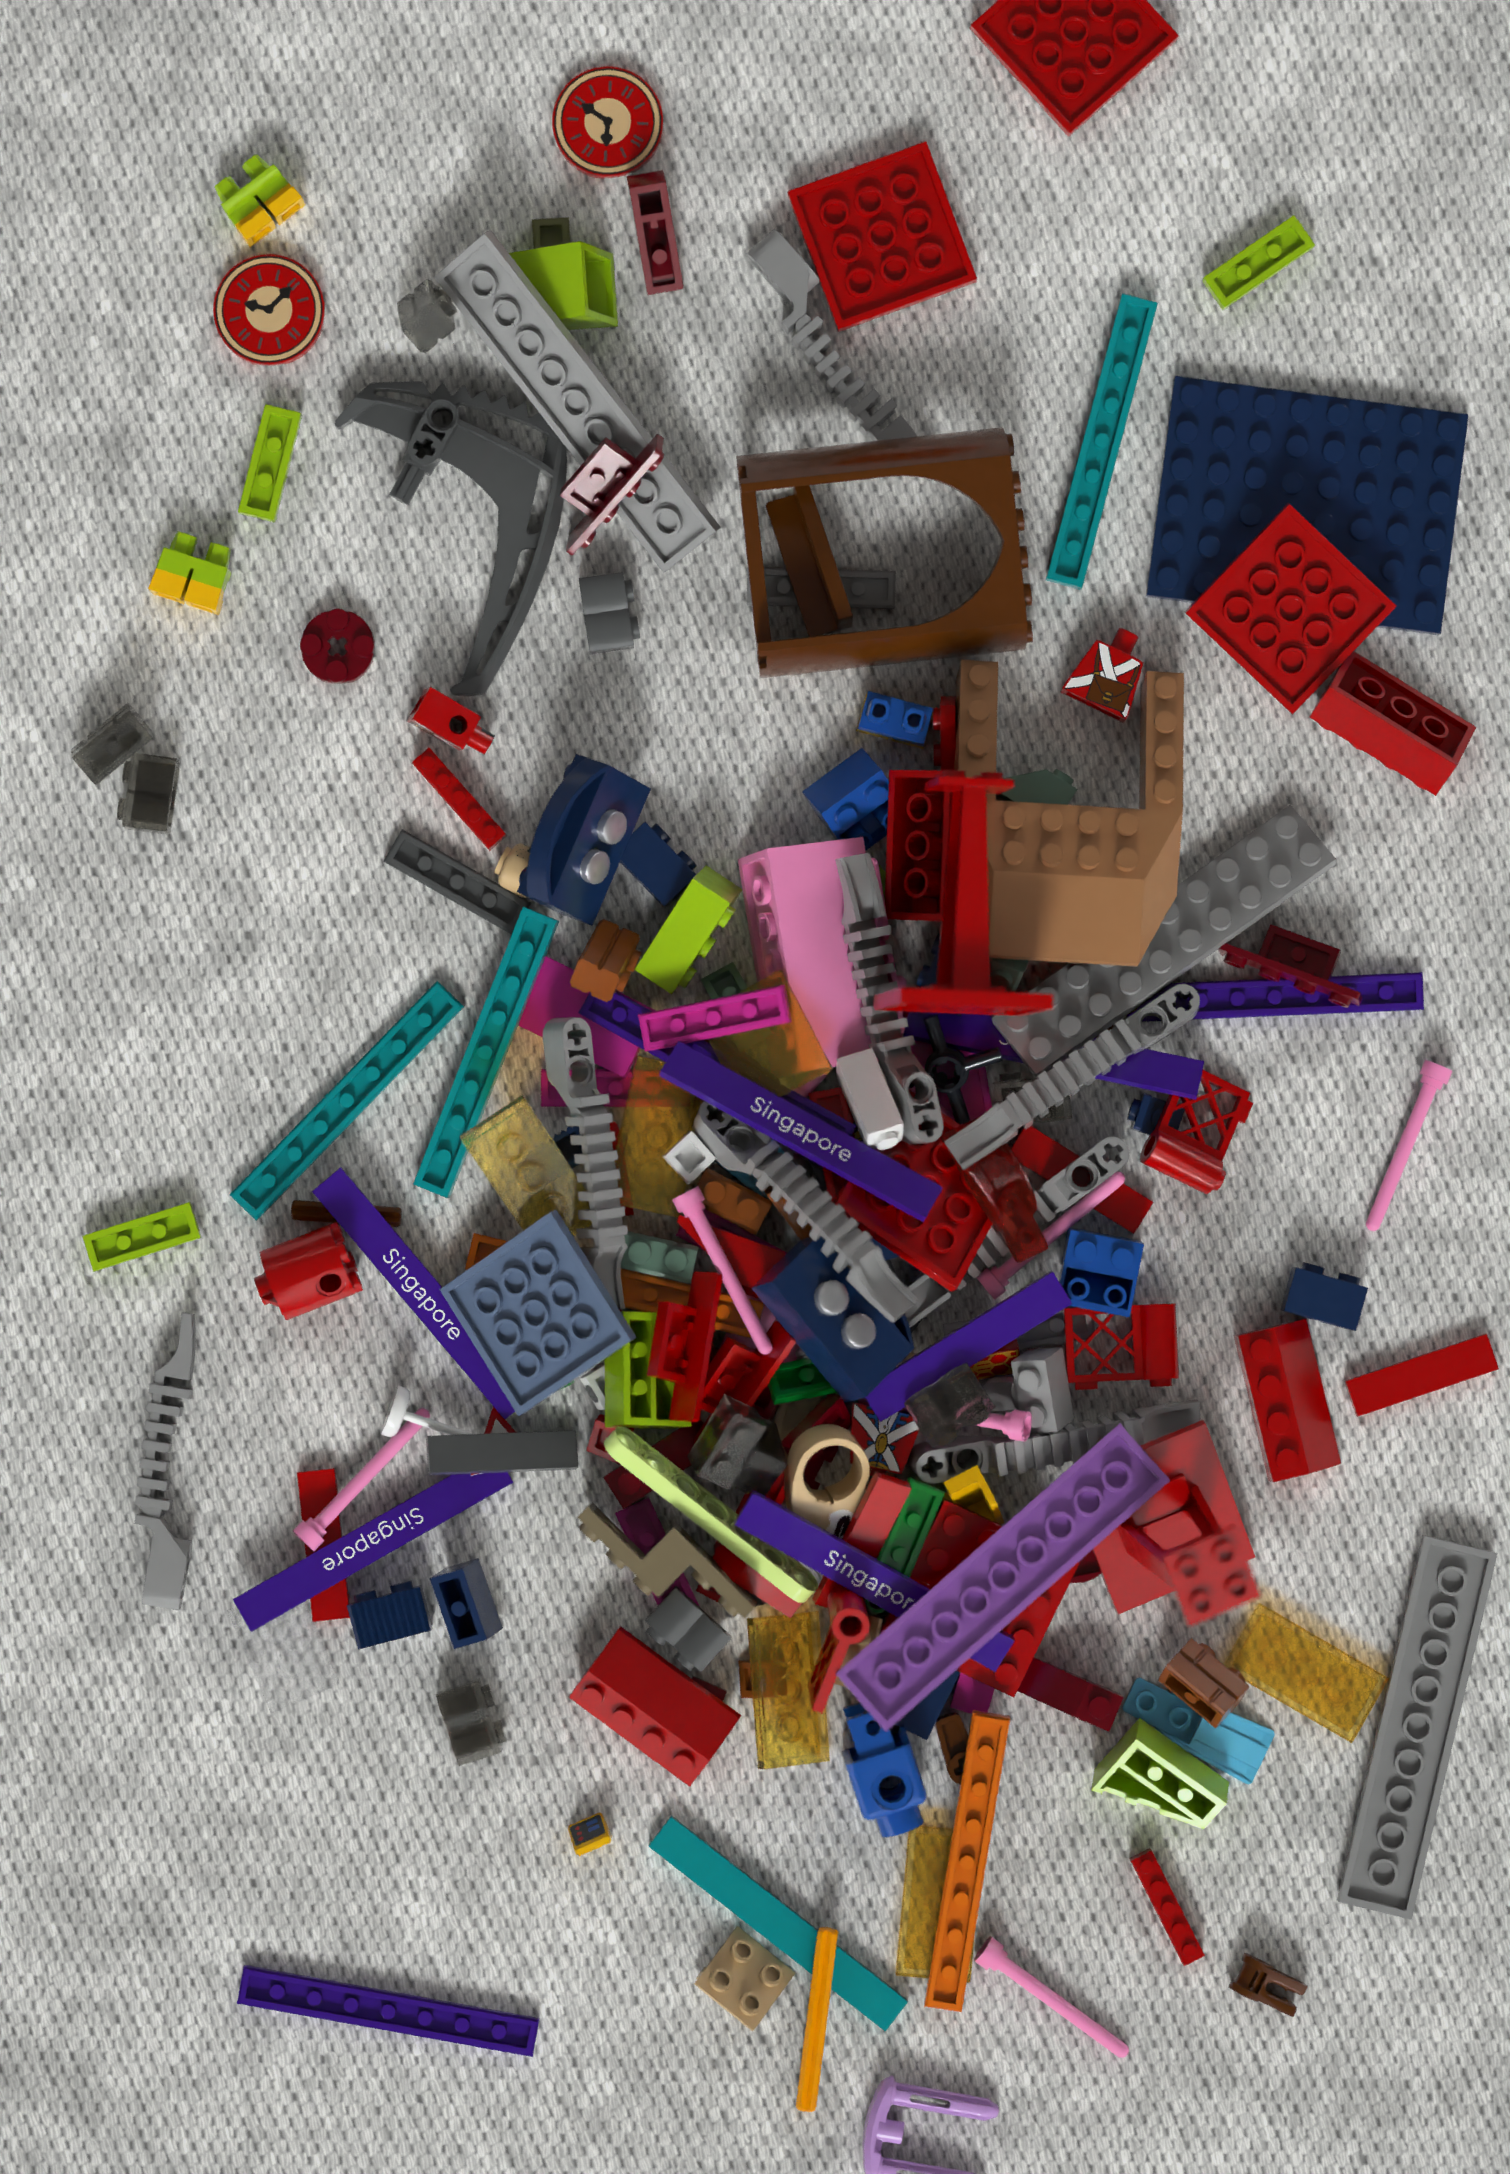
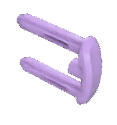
[862,2076,999,2174]

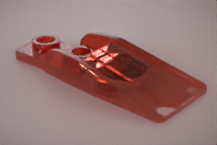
[940,1116,1048,1263]

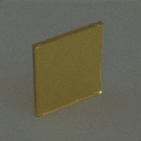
[708,970,833,1097]

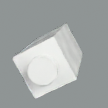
[836,1048,903,1150]

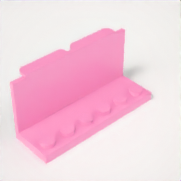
[738,837,905,1078]

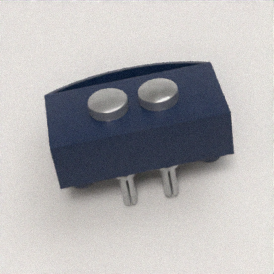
[517,754,651,926]
[752,1236,914,1403]

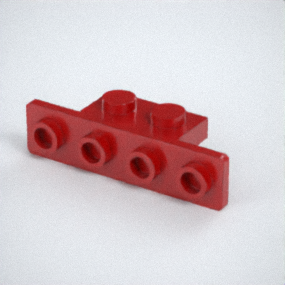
[647,1272,723,1422]
[694,1321,796,1460]

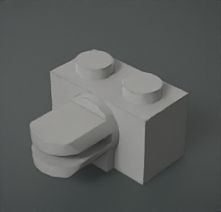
[981,1347,1074,1433]

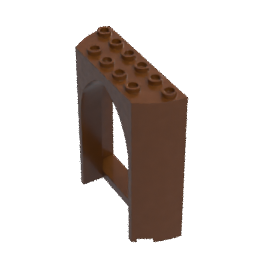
[736,427,1033,678]

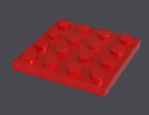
[970,0,1179,137]
[787,141,977,332]
[1185,503,1397,715]
[833,1090,1023,1292]
[879,1498,1079,1697]

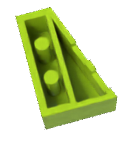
[634,865,742,994]
[605,1311,692,1429]
[1091,1718,1229,1829]

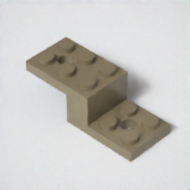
[577,1502,757,1618]

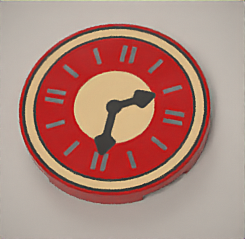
[552,66,663,179]
[213,254,325,366]

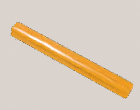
[796,1927,838,2112]

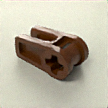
[935,1712,968,1785]
[1228,1953,1308,2017]

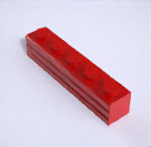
[412,747,507,851]
[1129,1848,1205,1966]

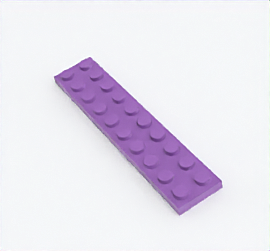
[836,1424,1170,1732]

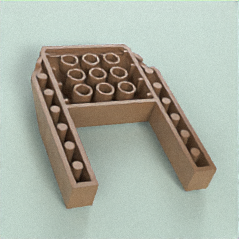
[954,660,1184,966]

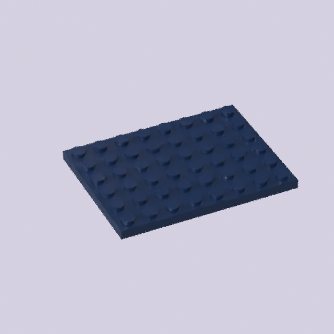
[1146,376,1469,635]

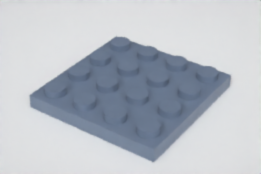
[439,1210,637,1416]

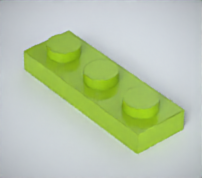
[1202,215,1315,310]
[238,404,302,522]
[82,1202,202,1272]

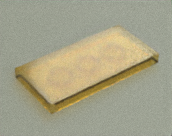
[614,1056,704,1218]
[460,1095,592,1237]
[1223,1602,1389,1743]
[747,1611,830,1769]
[895,1825,975,1982]

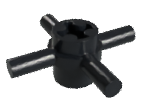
[909,1014,1003,1125]

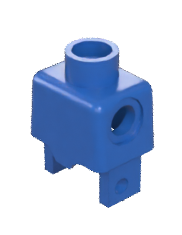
[842,1702,927,1837]

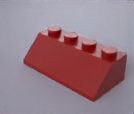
[1309,651,1477,796]
[885,770,952,921]
[1233,1318,1341,1482]
[569,1626,741,1787]

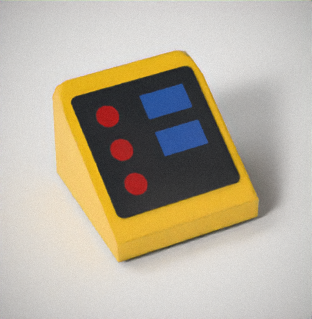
[568,1813,612,1856]

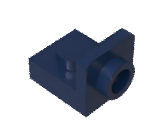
[1127,1093,1185,1135]

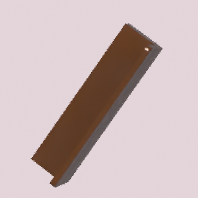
[766,485,853,637]

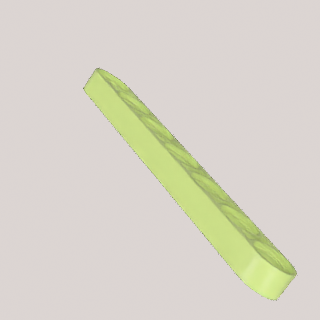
[604,1426,818,1603]

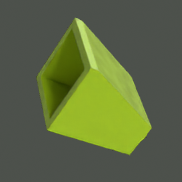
[509,241,618,330]

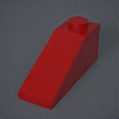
[677,1215,785,1300]

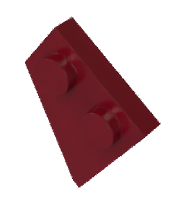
[781,1393,851,1490]

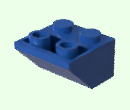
[802,748,889,851]
[1059,1227,1144,1318]

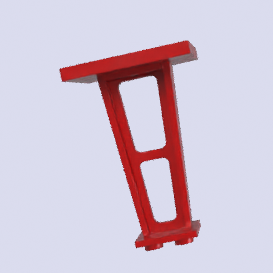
[873,770,1053,1016]
[1092,1420,1261,1627]

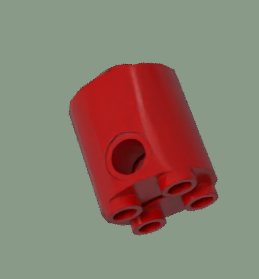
[254,1222,363,1320]

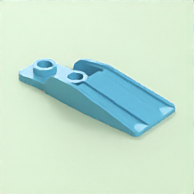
[1122,1678,1275,1784]

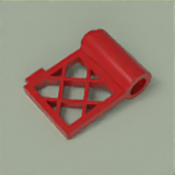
[1140,1070,1253,1195]
[1064,1303,1179,1390]
[807,1585,870,1714]

